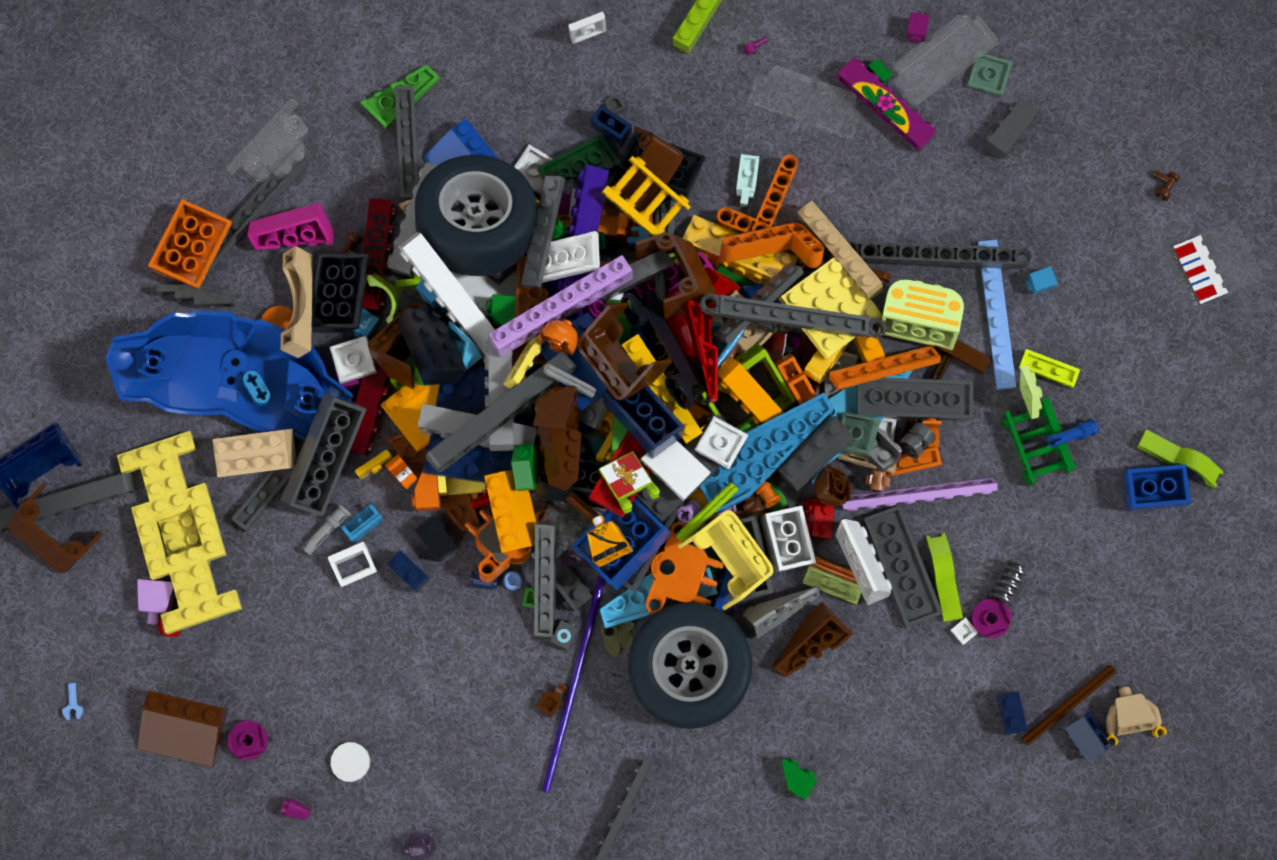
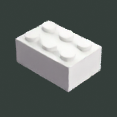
[759,506,816,573]

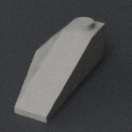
[742,586,820,639]

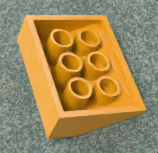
[380,384,439,452]

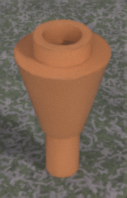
[601,202,632,223]
[725,343,744,362]

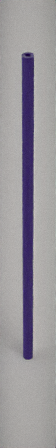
[542,574,605,793]

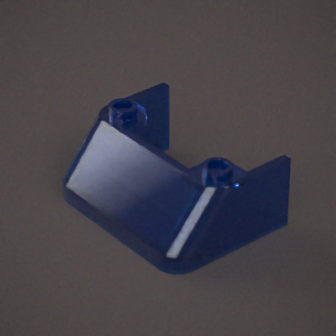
[0,423,82,508]

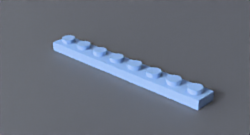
[978,240,1016,390]

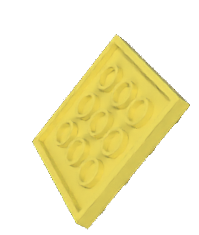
[779,257,882,359]

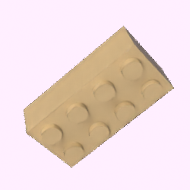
[213,429,297,477]

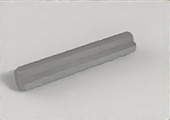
[543,364,596,398]

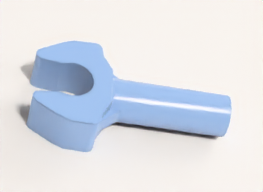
[62,683,83,720]

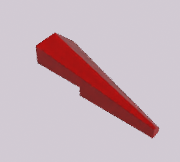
[687,300,718,403]

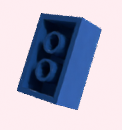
[1123,464,1191,511]

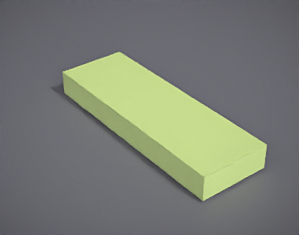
[802,565,862,605]

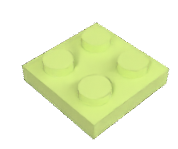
[1020,365,1042,419]

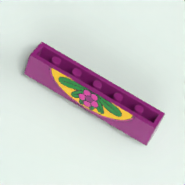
[837,58,936,152]

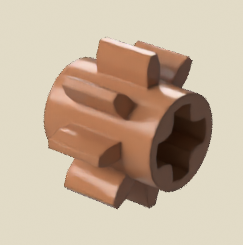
[865,470,890,492]
[743,493,766,517]

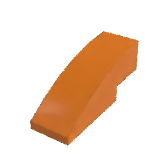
[774,353,817,405]

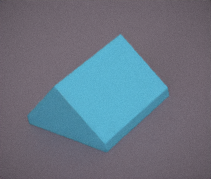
[448,322,482,369]

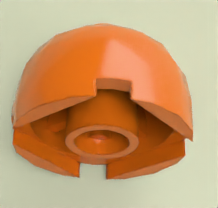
[538,319,578,356]

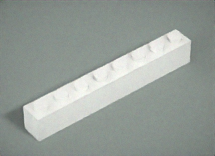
[399,232,513,363]

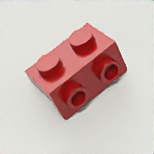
[803,498,835,540]

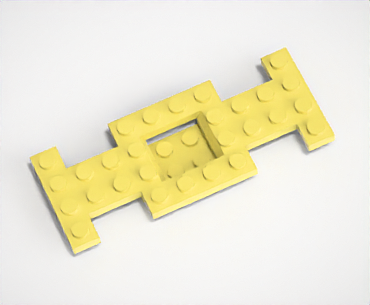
[117,431,242,635]

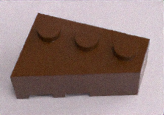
[536,426,581,491]

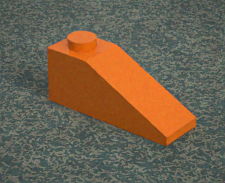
[412,466,441,512]

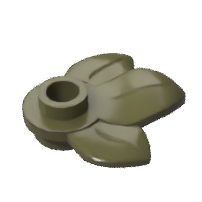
[600,621,634,657]

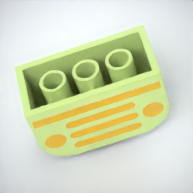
[878,280,964,350]

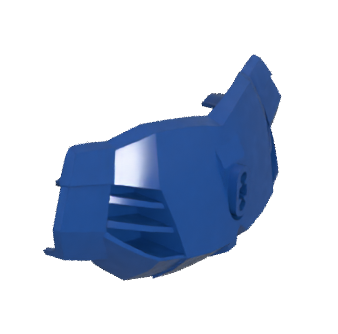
[105,311,353,441]

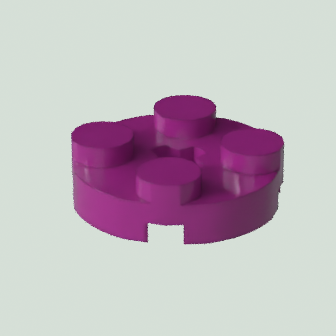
[971,599,1011,638]
[228,720,268,760]

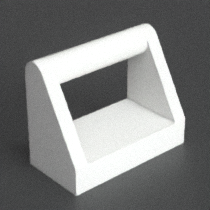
[328,542,377,587]

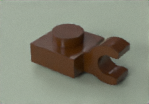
[536,683,568,718]

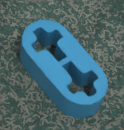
[243,371,270,406]

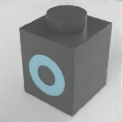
[550,619,579,651]

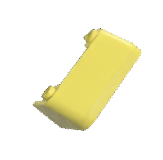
[678,510,773,610]

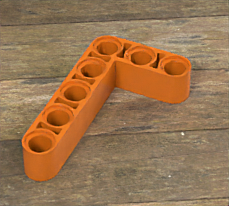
[717,155,798,234]
[720,223,824,268]

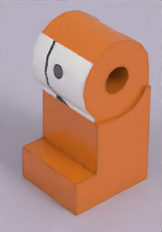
[385,455,419,490]

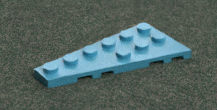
[600,543,718,629]

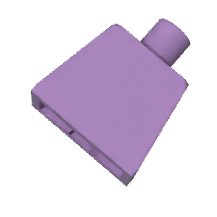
[137,579,175,625]

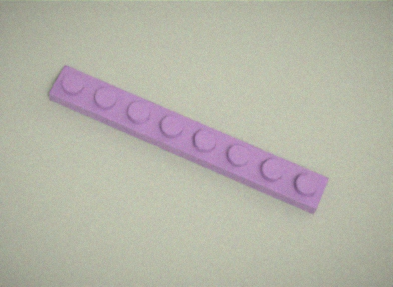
[842,477,998,511]

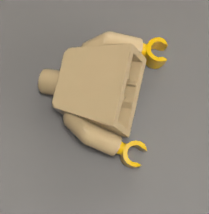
[1106,687,1167,746]

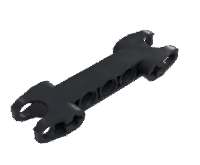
[621,290,710,409]

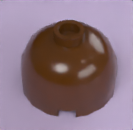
[814,466,851,507]

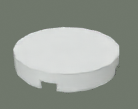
[331,742,370,782]

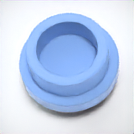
[503,571,523,590]

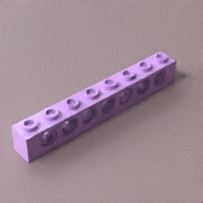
[489,255,633,357]

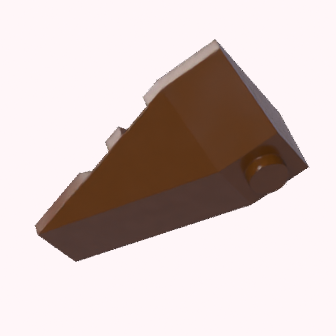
[773,602,853,677]

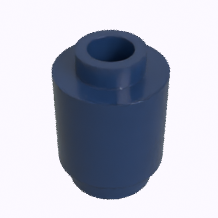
[470,568,500,590]

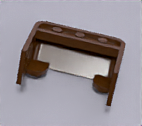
[604,126,683,213]
[635,232,716,320]
[368,302,459,389]
[577,302,672,400]
[533,385,579,475]
[8,482,103,573]

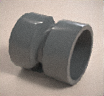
[898,422,935,459]

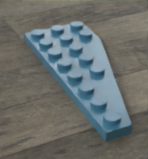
[700,393,834,515]

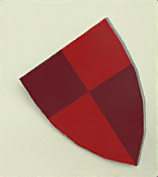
[762,334,793,378]

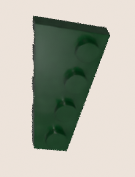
[537,134,620,181]

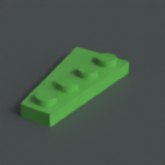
[360,65,440,129]

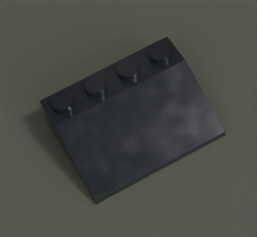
[614,132,705,208]
[311,254,370,333]

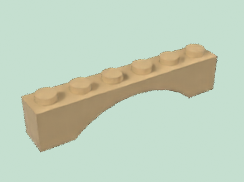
[797,201,884,300]
[280,246,313,358]

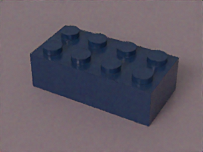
[603,386,685,459]

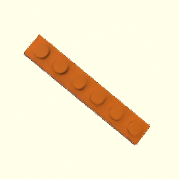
[829,345,941,390]

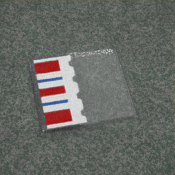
[1168,220,1265,307]

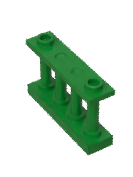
[1001,397,1076,486]

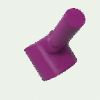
[744,37,768,56]
[786,337,801,350]

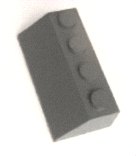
[776,415,854,492]

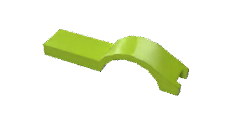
[367,273,401,324]
[1137,429,1223,489]
[926,533,963,622]

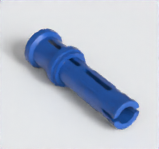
[1047,418,1099,448]

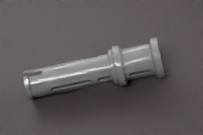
[301,503,352,555]

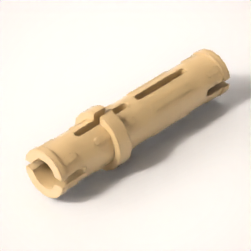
[838,452,897,475]

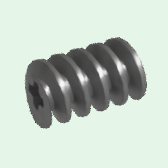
[990,560,1028,604]

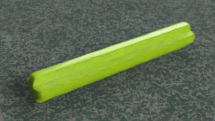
[676,483,738,542]

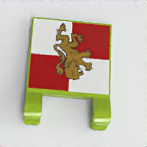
[599,452,660,514]

